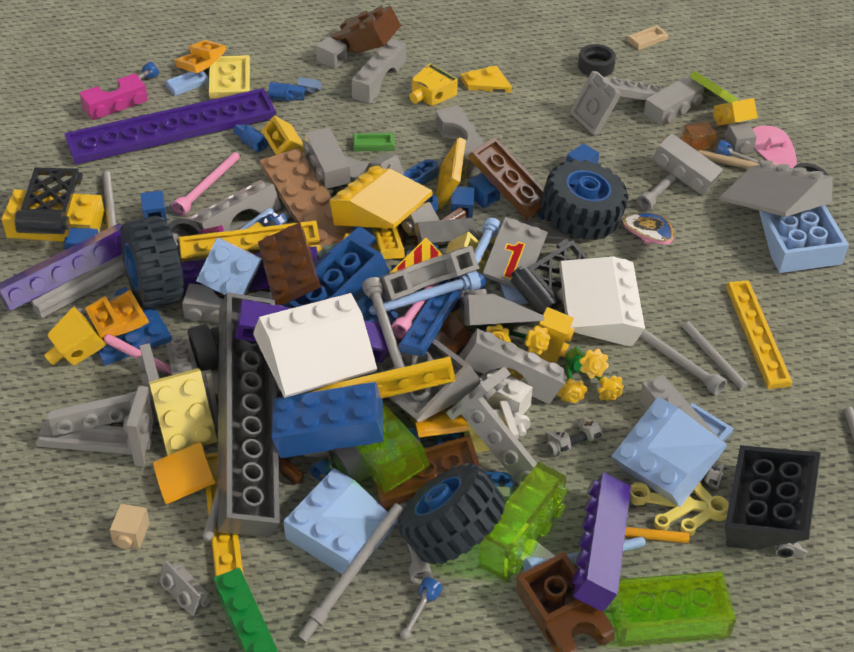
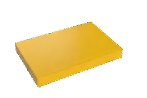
[436,137,466,210]

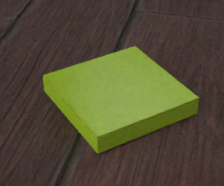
[689,71,738,103]

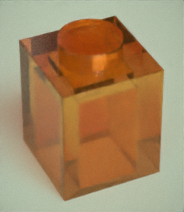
[682,121,717,151]

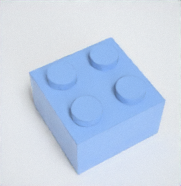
[196,238,263,295]

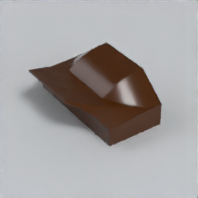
[435,313,471,355]

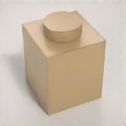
[110,504,150,549]

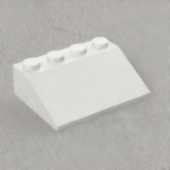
[559,257,645,346]
[253,293,377,398]

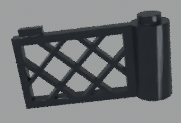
[15,167,83,234]
[510,239,589,315]

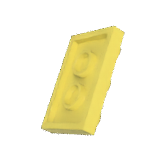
[209,55,250,99]
[148,368,218,455]

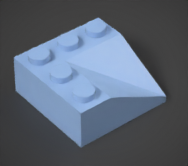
[759,205,849,273]
[612,396,727,507]
[284,468,398,574]

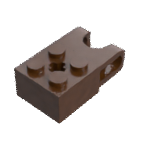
[330,6,401,54]
[515,552,615,652]

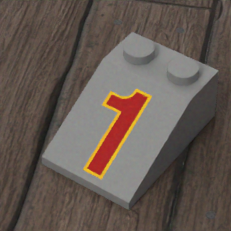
[482,217,548,288]

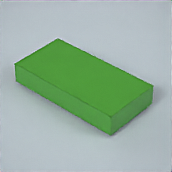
[353,133,395,152]

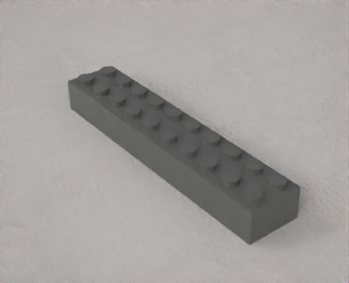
[218,292,280,537]

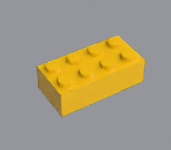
[2,189,105,242]

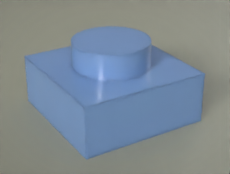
[297,77,322,93]

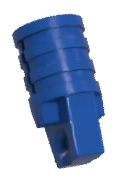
[268,82,305,102]
[233,124,268,153]
[256,213,288,227]

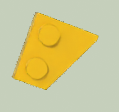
[460,66,512,93]

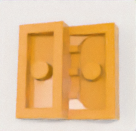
[174,40,226,73]
[85,290,149,338]
[410,406,469,437]
[153,441,215,505]

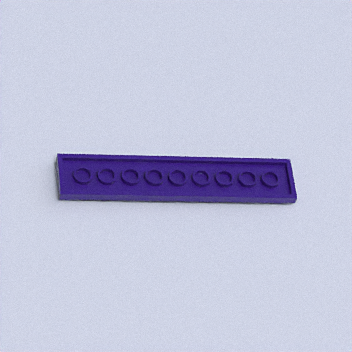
[64,88,276,164]

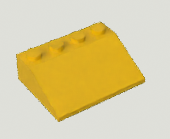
[330,166,433,228]

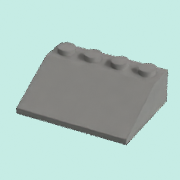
[720,161,833,217]
[459,289,544,325]
[375,322,481,422]

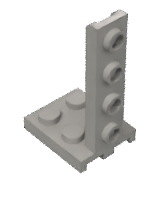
[570,71,663,135]
[160,338,218,430]
[48,343,159,436]
[446,366,547,495]
[36,386,156,466]

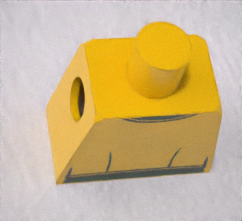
[409,64,458,106]

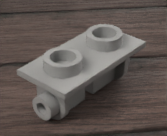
[159,561,211,616]

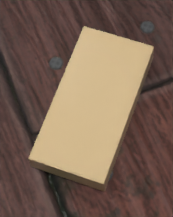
[627,25,669,50]

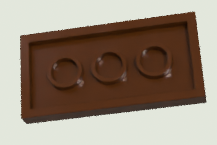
[468,137,544,220]
[258,222,321,306]
[371,435,481,508]

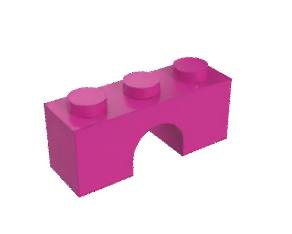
[79,73,148,120]

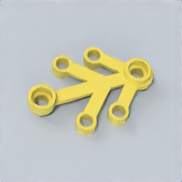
[629,482,729,536]

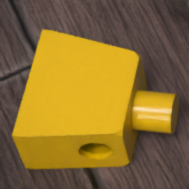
[44,307,107,366]

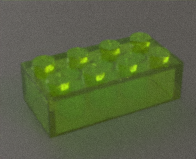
[356,403,430,493]
[479,462,568,582]
[610,571,736,647]

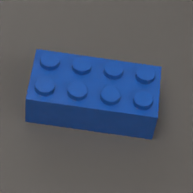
[286,235,390,308]
[272,382,384,458]

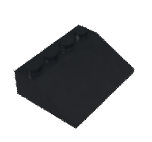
[725,445,821,550]

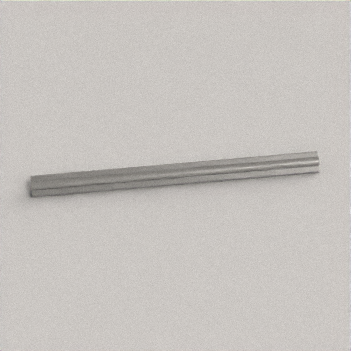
[31,180,260,319]

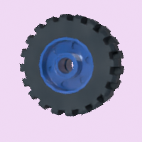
[540,160,628,240]
[120,216,184,309]
[398,463,505,565]

